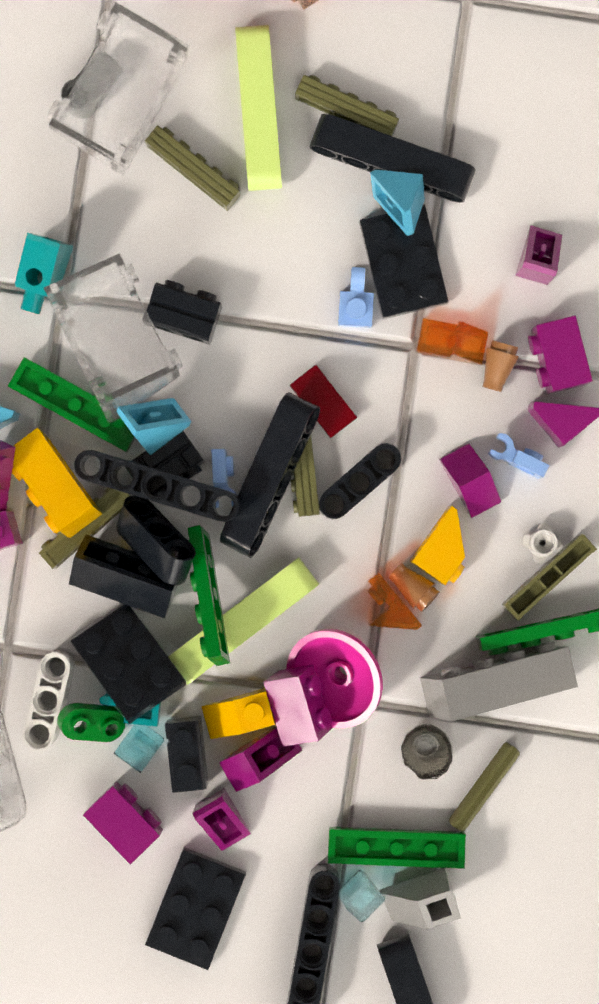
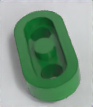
[57,703,125,742]

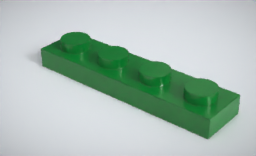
[8,357,135,453]
[187,525,230,666]
[476,608,599,655]
[328,827,466,869]

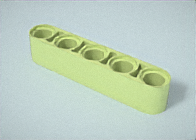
[235,25,282,191]
[168,558,319,685]

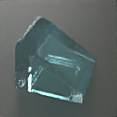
[113,724,164,773]
[339,869,385,922]

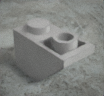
[380,868,461,929]

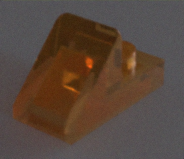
[416,318,488,366]
[366,572,422,630]

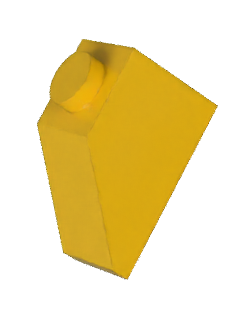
[410,506,465,585]
[201,688,275,739]

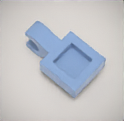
[338,267,374,328]
[488,433,549,479]
[211,449,237,508]

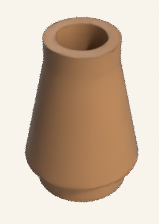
[482,340,519,392]
[389,563,440,612]

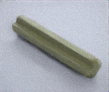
[449,742,520,832]

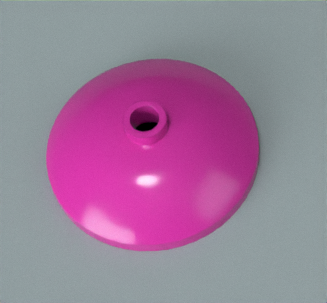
[286,629,383,729]

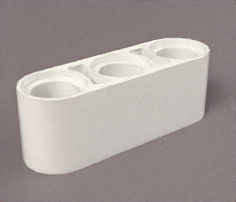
[23,650,75,750]

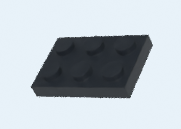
[359,204,449,320]
[71,604,186,724]
[145,847,246,970]

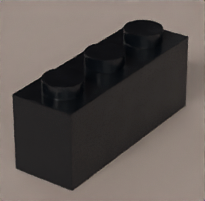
[69,534,178,618]

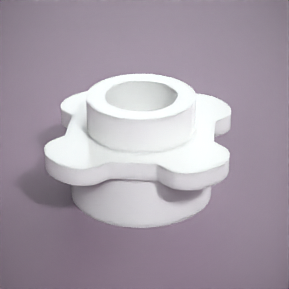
[522,523,563,563]

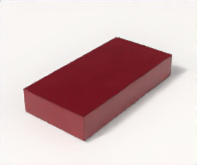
[289,365,357,439]

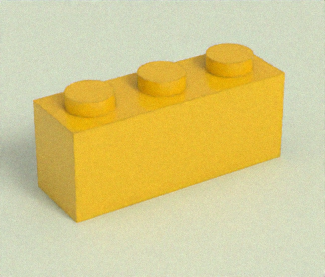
[12,428,102,538]

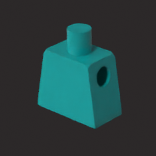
[15,233,74,314]

